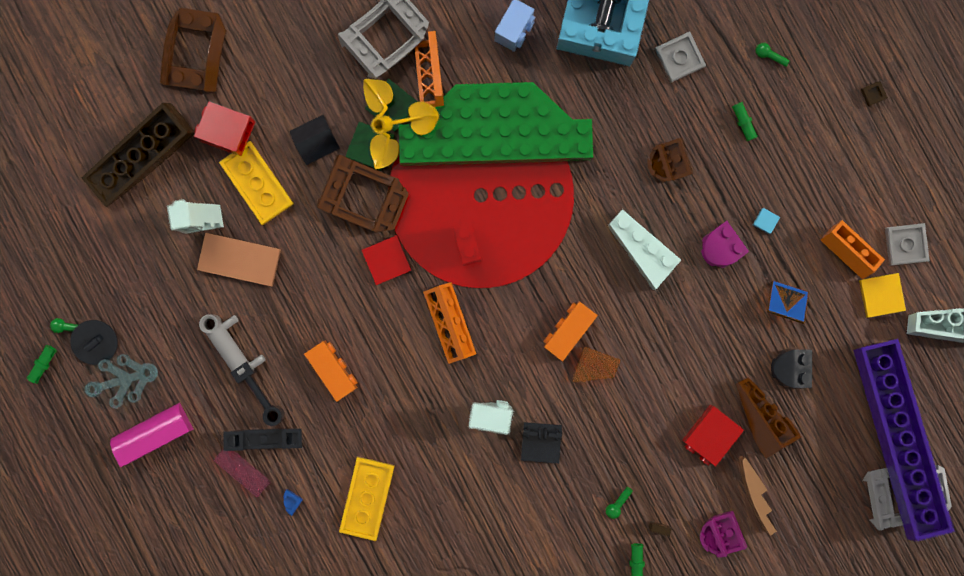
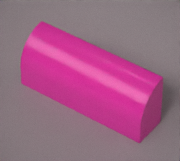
[110,402,194,467]

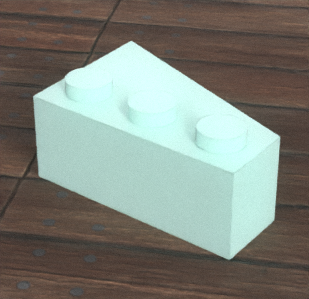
[167,200,224,234]
[469,400,513,434]

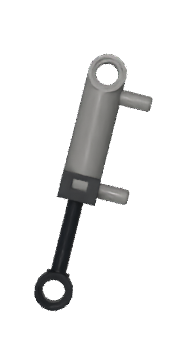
[199,315,285,426]

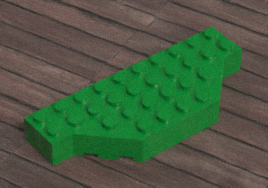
[399,82,593,166]

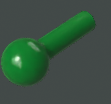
[755,43,790,67]
[50,318,78,333]
[606,487,633,519]

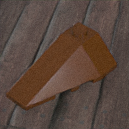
[736,377,801,459]

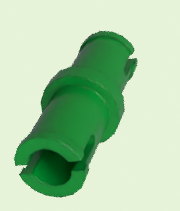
[732,102,758,141]
[26,345,57,384]
[630,543,645,576]

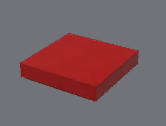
[362,235,412,285]

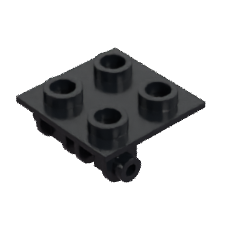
[521,422,562,463]

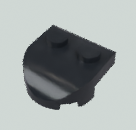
[771,349,812,388]

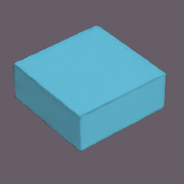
[753,208,780,234]

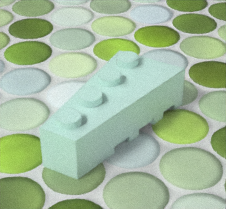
[608,209,681,290]
[907,308,964,343]

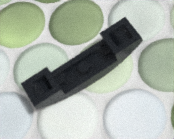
[223,428,302,451]

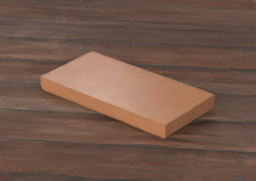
[197,233,281,287]

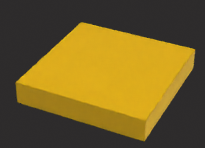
[859,273,906,318]

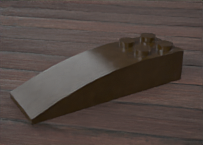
[81,103,195,207]

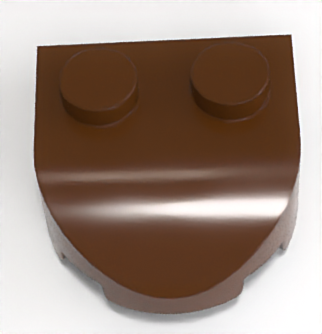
[647,138,693,181]

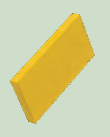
[219,141,294,225]
[339,457,395,541]

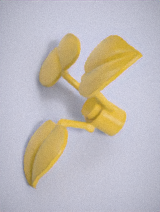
[363,79,439,169]

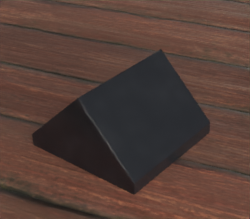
[289,114,341,165]

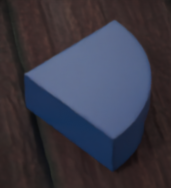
[283,489,303,516]

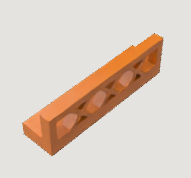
[415,31,444,107]
[423,282,476,364]

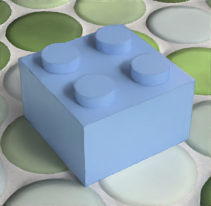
[495,0,535,52]

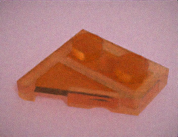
[572,347,620,382]

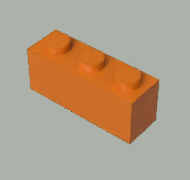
[821,220,885,280]
[543,301,598,361]
[304,341,358,402]

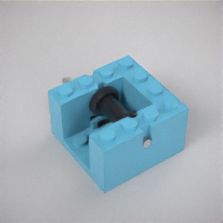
[556,0,649,66]

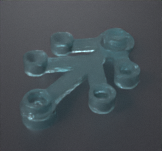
[85,354,158,408]

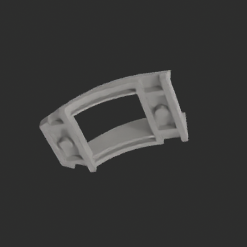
[338,0,429,79]
[862,465,952,530]

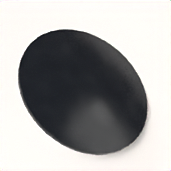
[70,320,118,365]

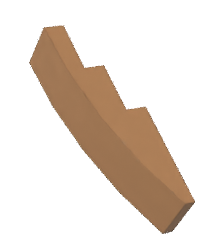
[738,456,776,536]

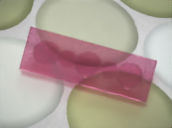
[213,448,271,497]

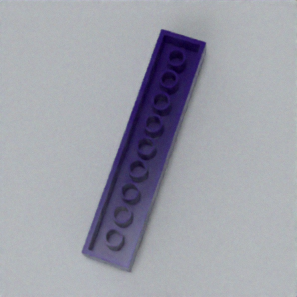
[853,339,954,541]

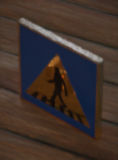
[767,280,809,324]

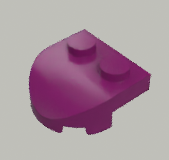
[701,221,749,268]
[700,511,747,557]

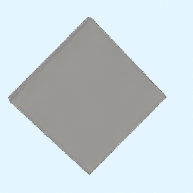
[655,32,706,83]
[885,223,930,266]

